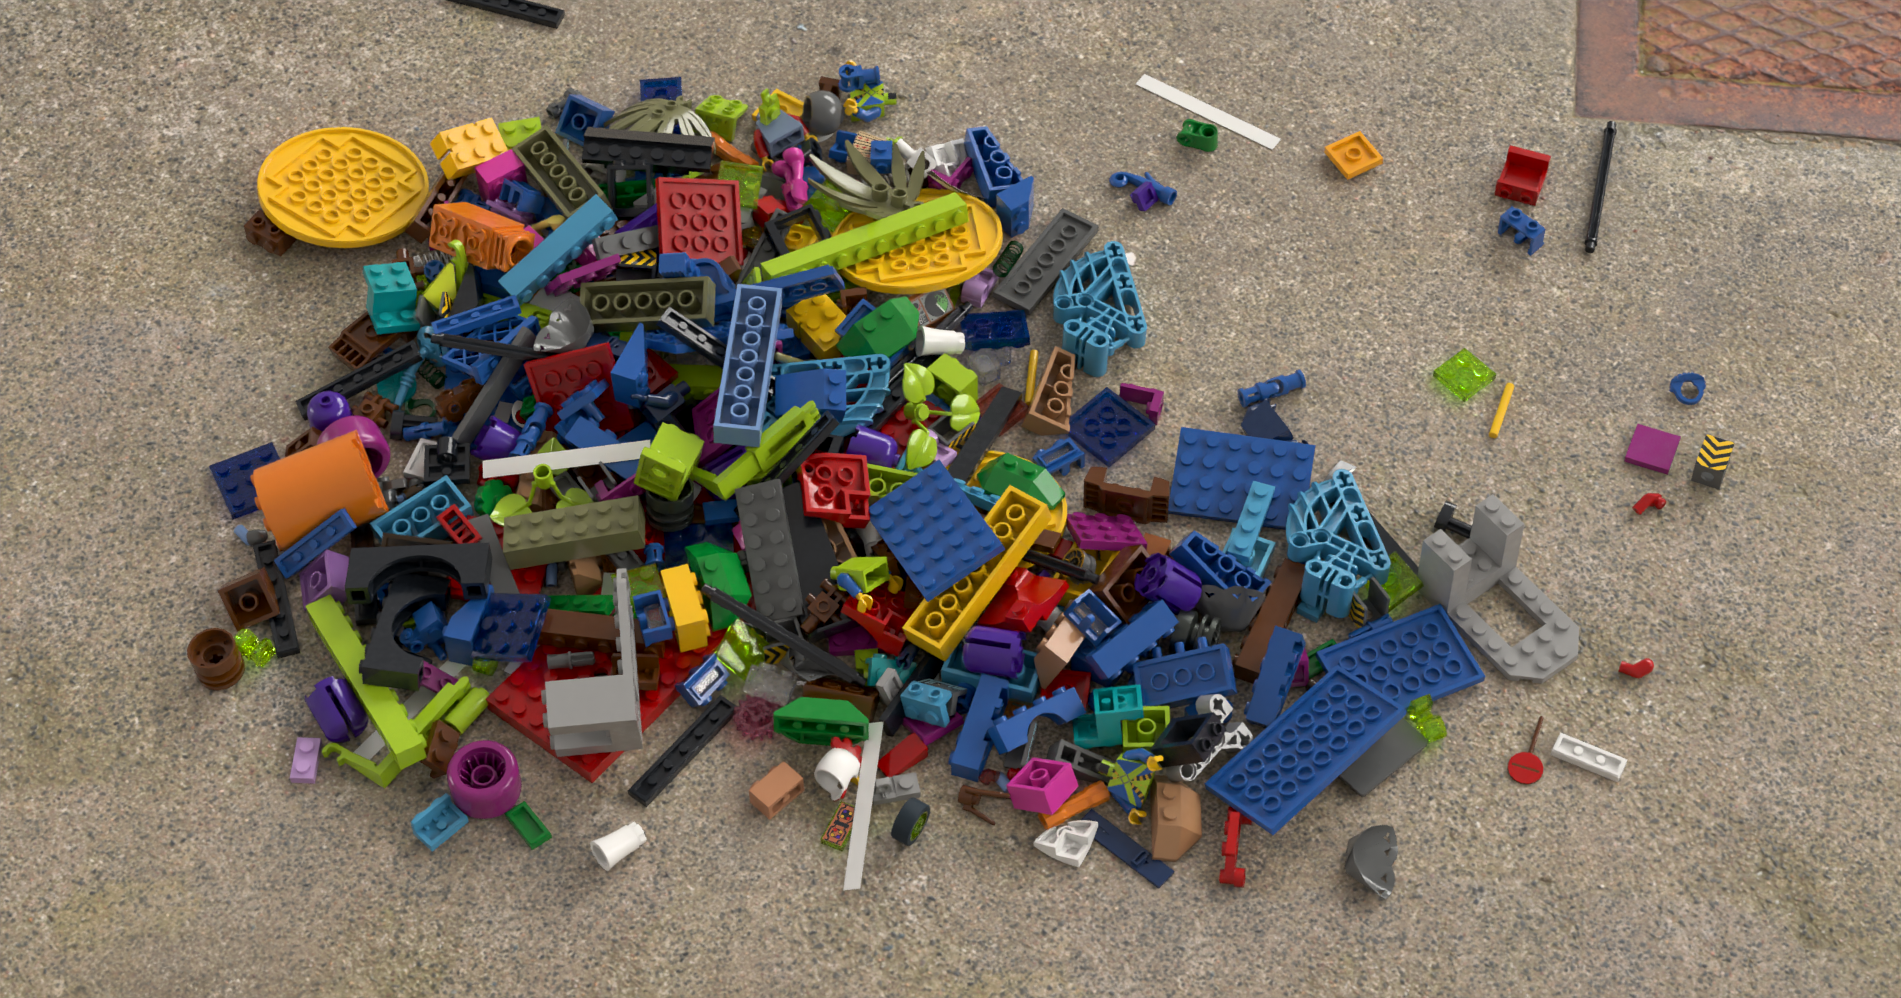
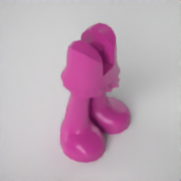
[771,147,809,212]

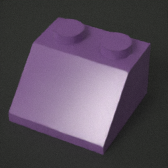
[299,549,349,611]

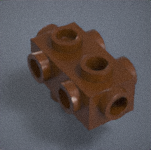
[435,378,484,422]

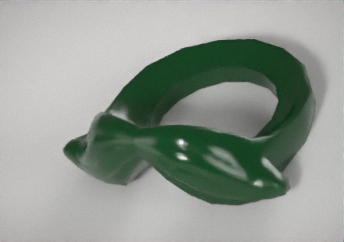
[405,398,436,417]

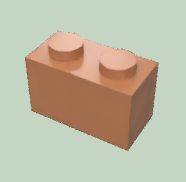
[749,761,804,820]

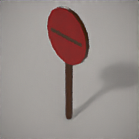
[1508,716,1544,785]

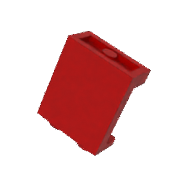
[1494,145,1551,206]

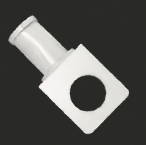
[892,138,938,178]

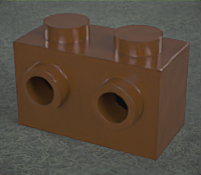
[244,209,297,257]

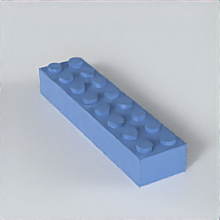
[714,284,782,447]

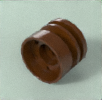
[187,628,245,691]

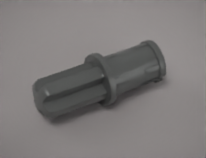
[547,651,595,670]

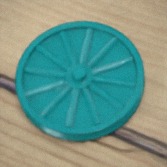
[377,369,417,404]

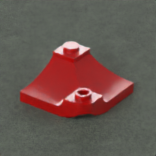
[796,453,871,529]
[977,567,1070,632]
[841,583,916,657]

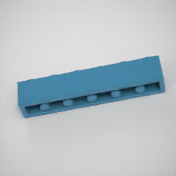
[498,194,618,306]

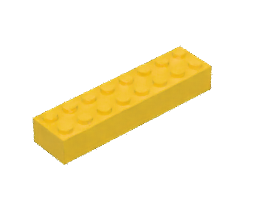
[902,485,1052,661]

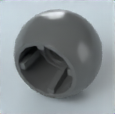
[803,90,844,136]

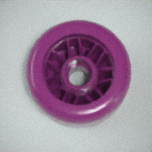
[317,415,391,478]
[447,740,522,819]

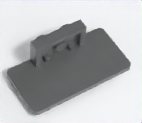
[1338,718,1428,797]

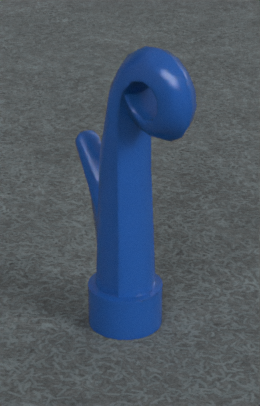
[1109,172,1177,206]

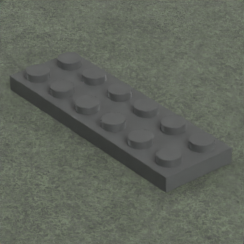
[993,208,1099,315]
[735,479,805,621]

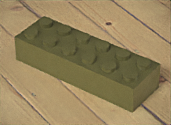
[512,125,613,220]
[580,276,716,333]
[503,495,645,570]

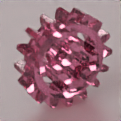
[733,692,782,741]

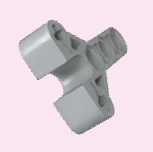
[1166,694,1253,782]

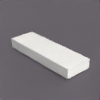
[1551,733,1627,782]

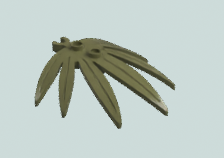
[604,95,716,177]
[808,140,925,220]

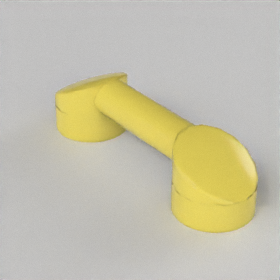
[531,215,566,237]

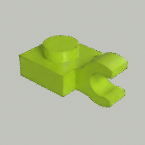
[758,88,781,126]
[855,648,878,687]

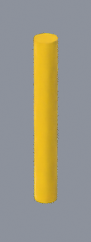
[1024,350,1039,407]
[1489,383,1515,439]

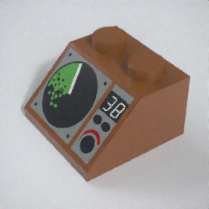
[908,289,955,329]

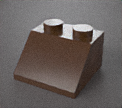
[217,567,280,632]

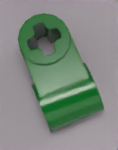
[1176,119,1218,152]

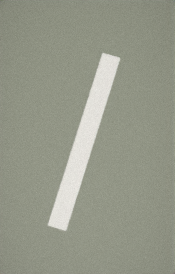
[1136,74,1281,150]
[483,440,651,478]
[353,642,488,760]
[843,721,884,890]

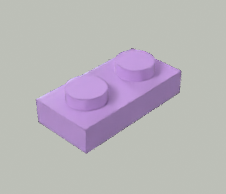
[290,737,322,784]

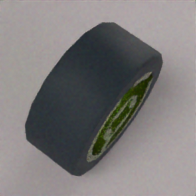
[891,797,931,846]

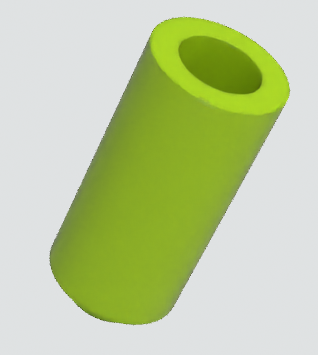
[442,687,490,737]

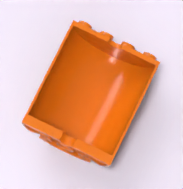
[250,429,389,552]

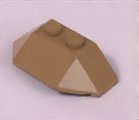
[1150,775,1202,862]

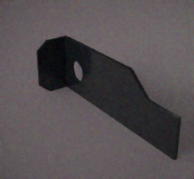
[782,481,861,643]

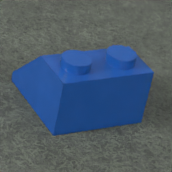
[555,94,615,146]
[996,176,1034,238]

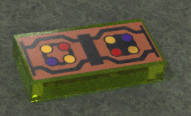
[820,801,855,852]

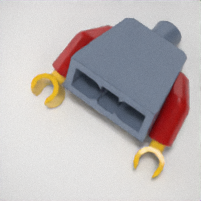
[753,109,818,172]

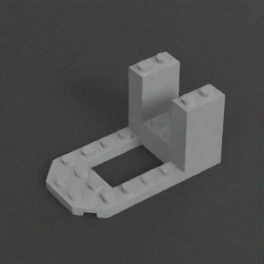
[1415,494,1579,684]
[541,568,643,757]

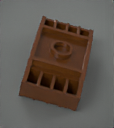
[328,311,419,371]
[1083,467,1169,525]

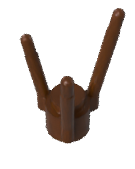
[958,785,1011,825]

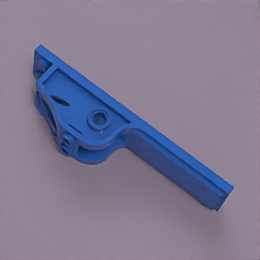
[626,258,845,334]

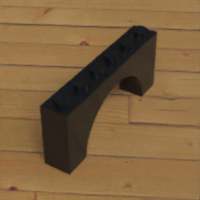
[345,543,493,604]
[359,573,451,691]

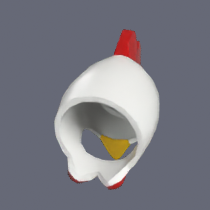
[814,737,862,802]

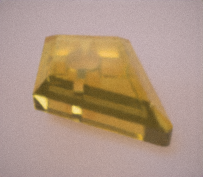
[742,226,762,248]

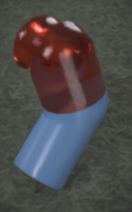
[979,768,1010,793]

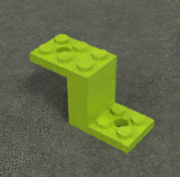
[634,422,705,501]

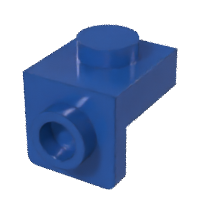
[828,130,857,163]
[870,141,893,174]

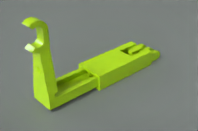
[447,239,560,329]
[689,401,821,501]
[322,676,472,788]

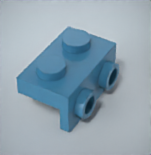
[900,681,952,727]
[411,793,469,852]

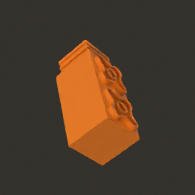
[429,202,535,272]

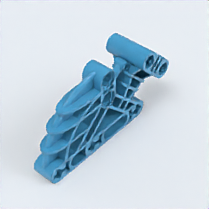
[1053,241,1147,377]
[762,354,891,437]
[1286,469,1391,618]

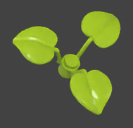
[902,363,980,470]
[490,437,594,527]

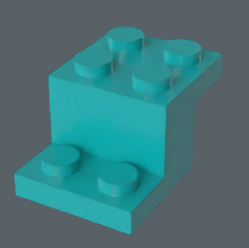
[362,262,420,334]
[1073,684,1144,749]

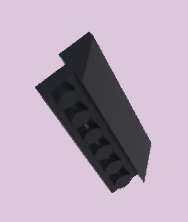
[582,127,715,175]

